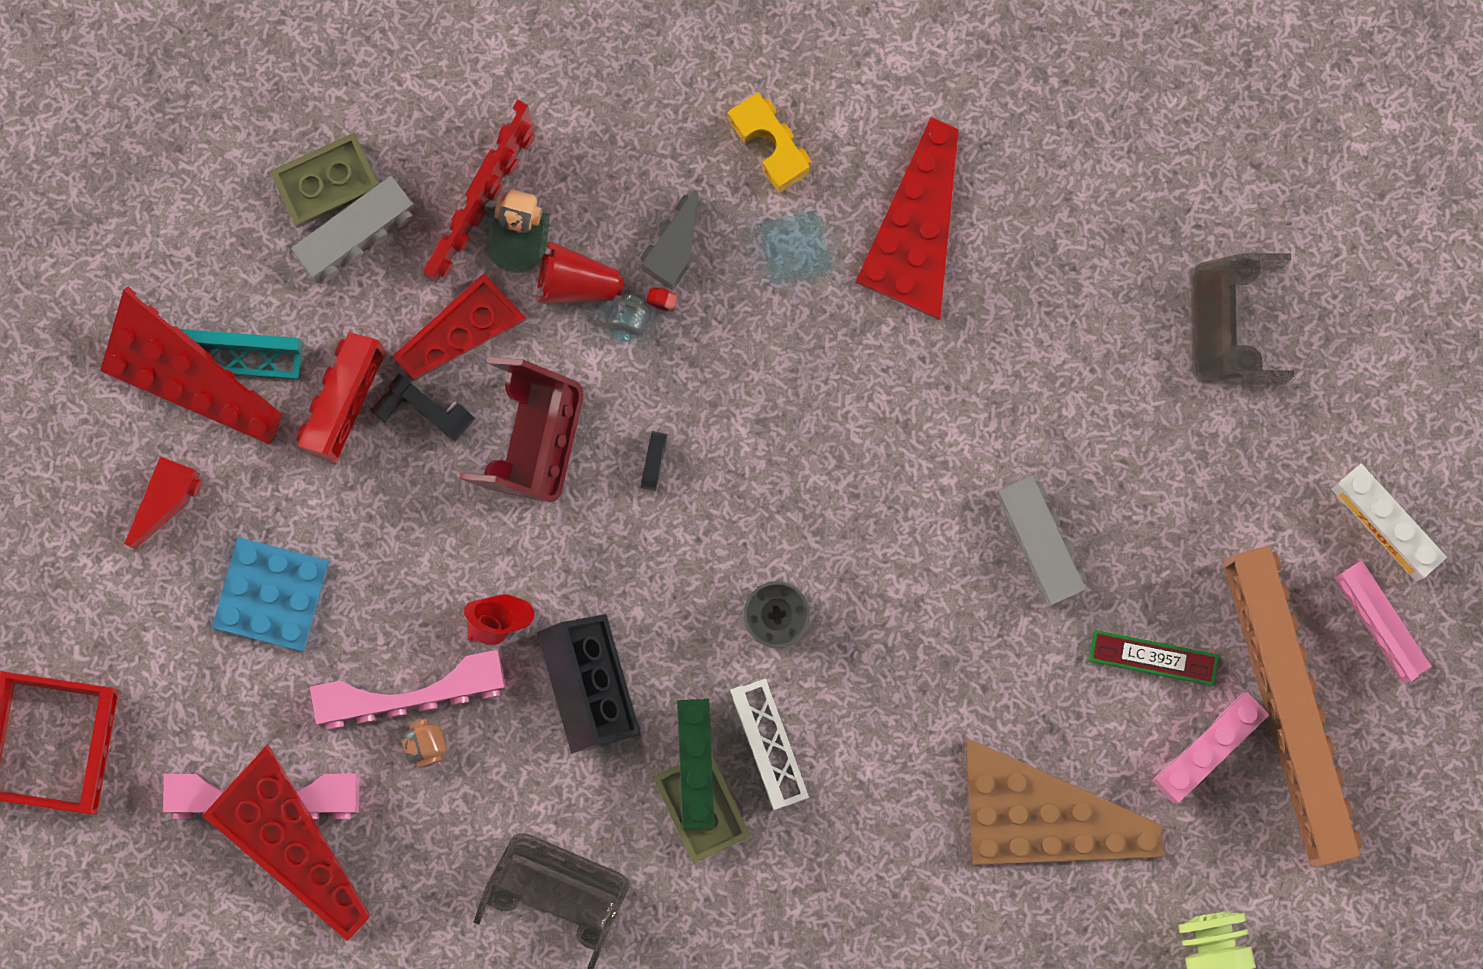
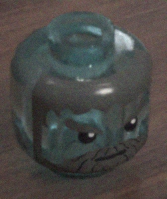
[606,294,651,343]

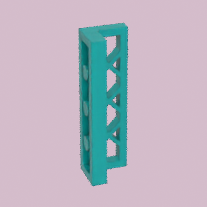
[181,329,303,380]

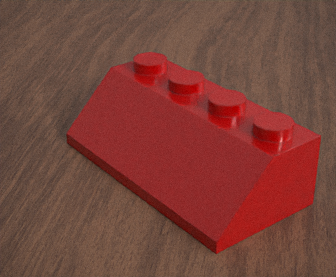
[296,332,386,465]

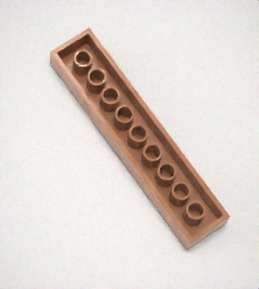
[1223,545,1362,867]

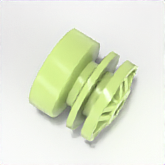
[1178,911,1256,969]

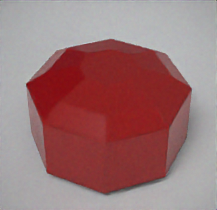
[646,287,677,312]

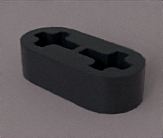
[640,431,668,491]

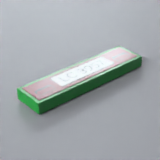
[1088,630,1219,686]

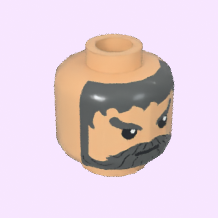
[494,189,542,233]

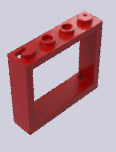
[0,671,119,815]

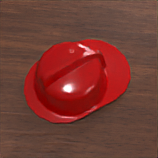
[464,594,535,645]

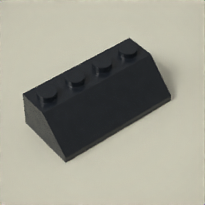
[537,614,641,754]

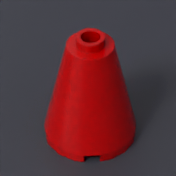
[536,242,624,304]

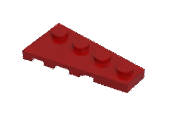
[392,274,527,381]

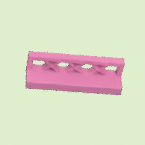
[1334,560,1432,684]

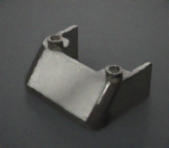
[1190,253,1294,385]
[473,833,630,969]

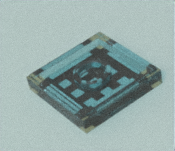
[757,210,832,285]

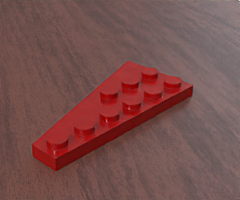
[423,99,535,283]
[855,117,959,320]
[202,743,370,941]

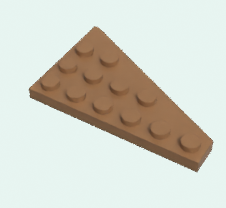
[966,740,1163,865]

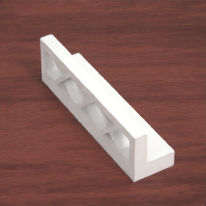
[730,678,809,811]

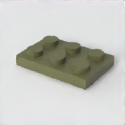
[270,133,378,228]
[653,755,751,864]

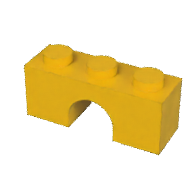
[727,92,811,193]

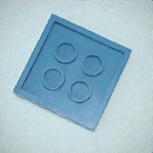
[212,537,329,652]

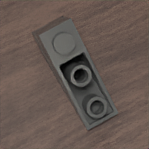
[640,189,698,291]

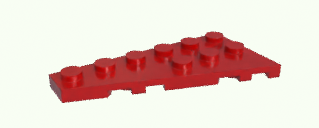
[100,286,282,445]

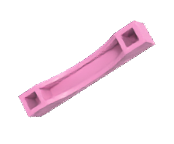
[310,650,506,730]
[163,774,360,820]

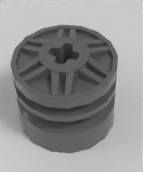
[744,581,810,648]

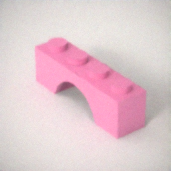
[1152,692,1269,804]

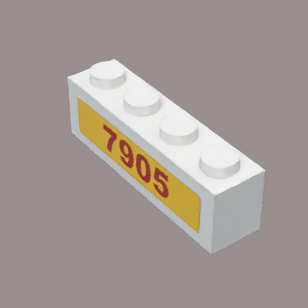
[1331,463,1447,582]

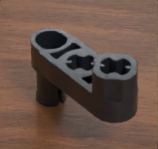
[370,374,475,442]

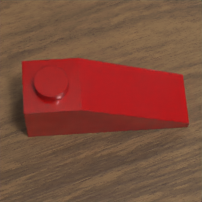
[124,456,202,550]

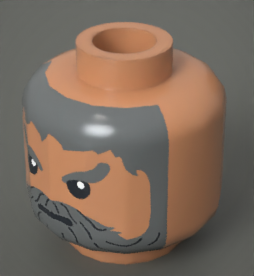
[401,719,447,768]

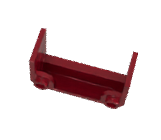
[459,357,583,502]

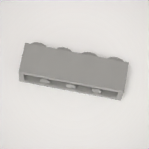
[291,175,416,283]
[996,475,1087,607]

